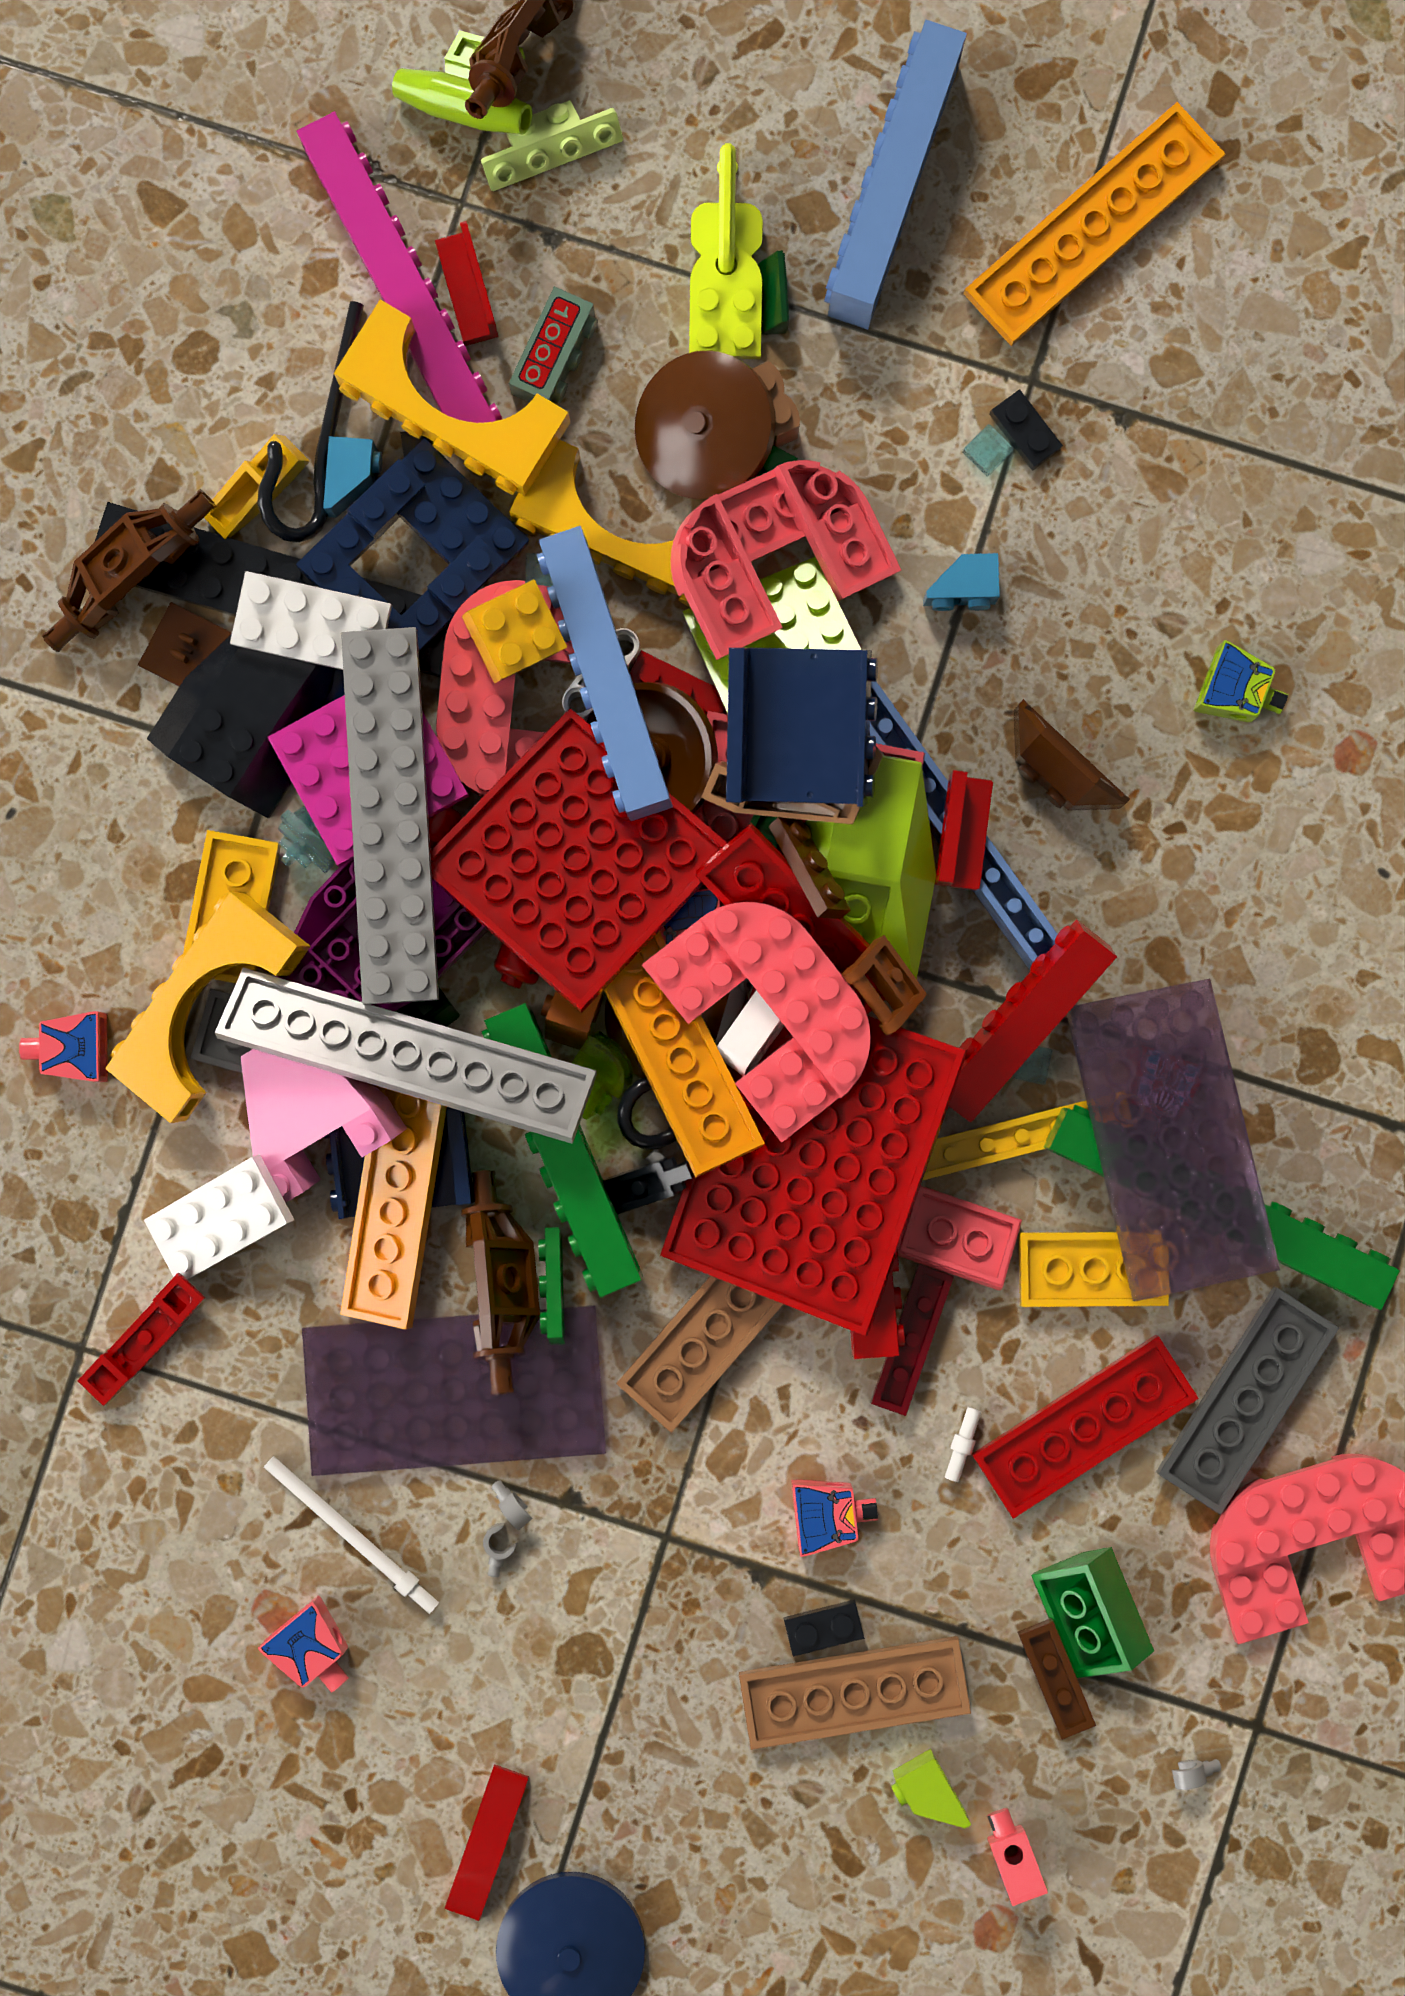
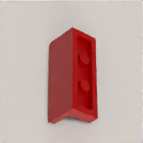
[435,221,499,346]
[935,770,993,890]

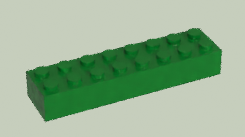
[482,1003,643,1297]

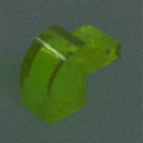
[572,1031,633,1120]

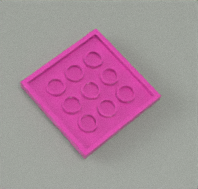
[268,695,469,867]

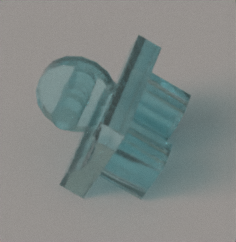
[278,806,334,874]

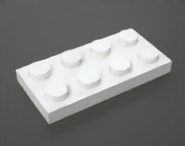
[230,571,392,670]
[144,1154,294,1280]

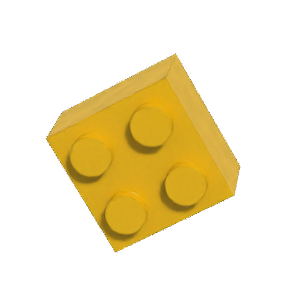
[461,579,567,684]

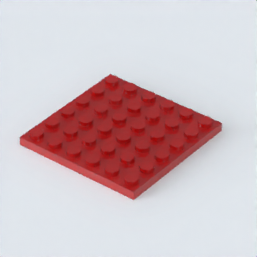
[431,708,727,1013]

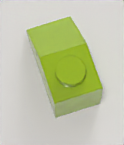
[891,1749,971,1829]

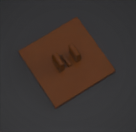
[138,602,232,687]

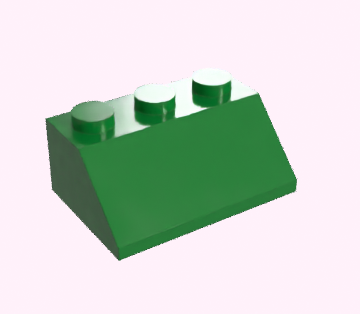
[1031,1547,1154,1678]

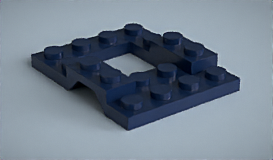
[296,438,529,653]

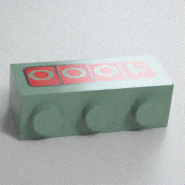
[509,286,598,404]

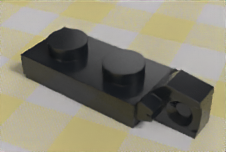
[603,1157,694,1215]

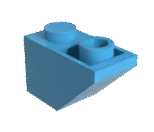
[923,553,1000,611]

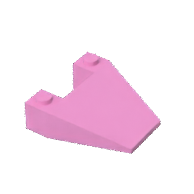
[241,1049,407,1203]

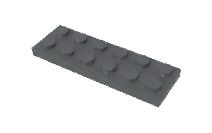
[1156,1287,1339,1515]

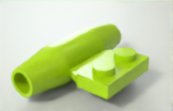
[392,30,532,134]

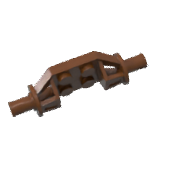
[465,0,576,119]
[42,489,217,652]
[461,1170,540,1395]

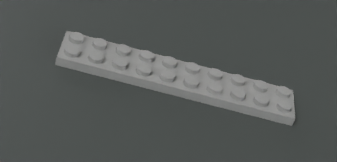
[341,627,439,1005]
[215,967,597,1144]

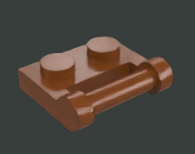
[841,935,927,1035]

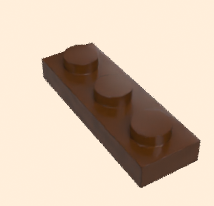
[769,817,851,919]
[1017,1618,1096,1740]

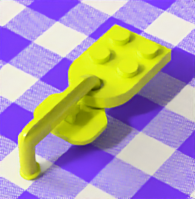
[689,143,763,359]

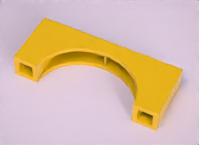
[334,299,570,496]
[509,440,691,608]
[105,892,311,1123]

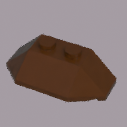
[1014,699,1130,811]

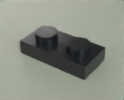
[989,389,1063,471]
[783,1599,865,1657]

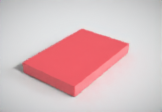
[897,1186,1022,1291]

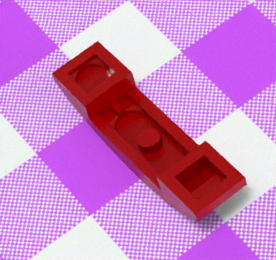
[77,1273,205,1406]
[444,1764,529,1921]

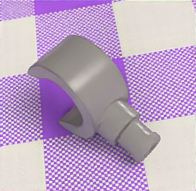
[491,1480,533,1530]
[483,1523,517,1577]
[1172,1759,1221,1790]

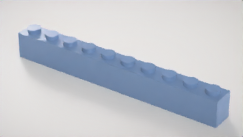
[870,682,1057,972]

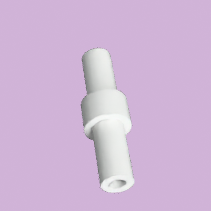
[945,1407,981,1482]

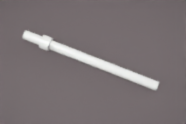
[264,1456,439,1614]

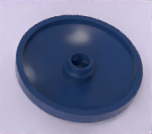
[496,1872,645,1996]

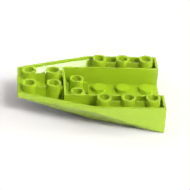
[805,755,936,979]

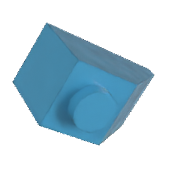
[323,436,382,518]

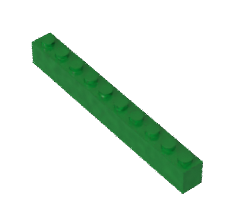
[1043,1105,1400,1310]

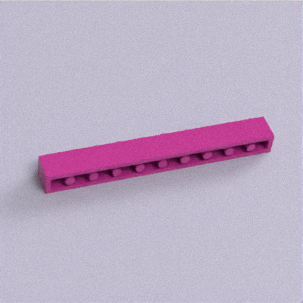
[296,111,503,423]

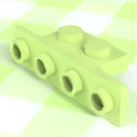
[481,100,623,191]

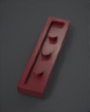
[870,1263,954,1416]

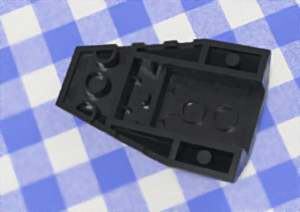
[147,575,336,818]

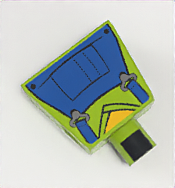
[1193,640,1288,722]

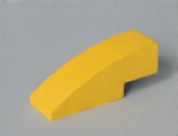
[204,434,310,539]

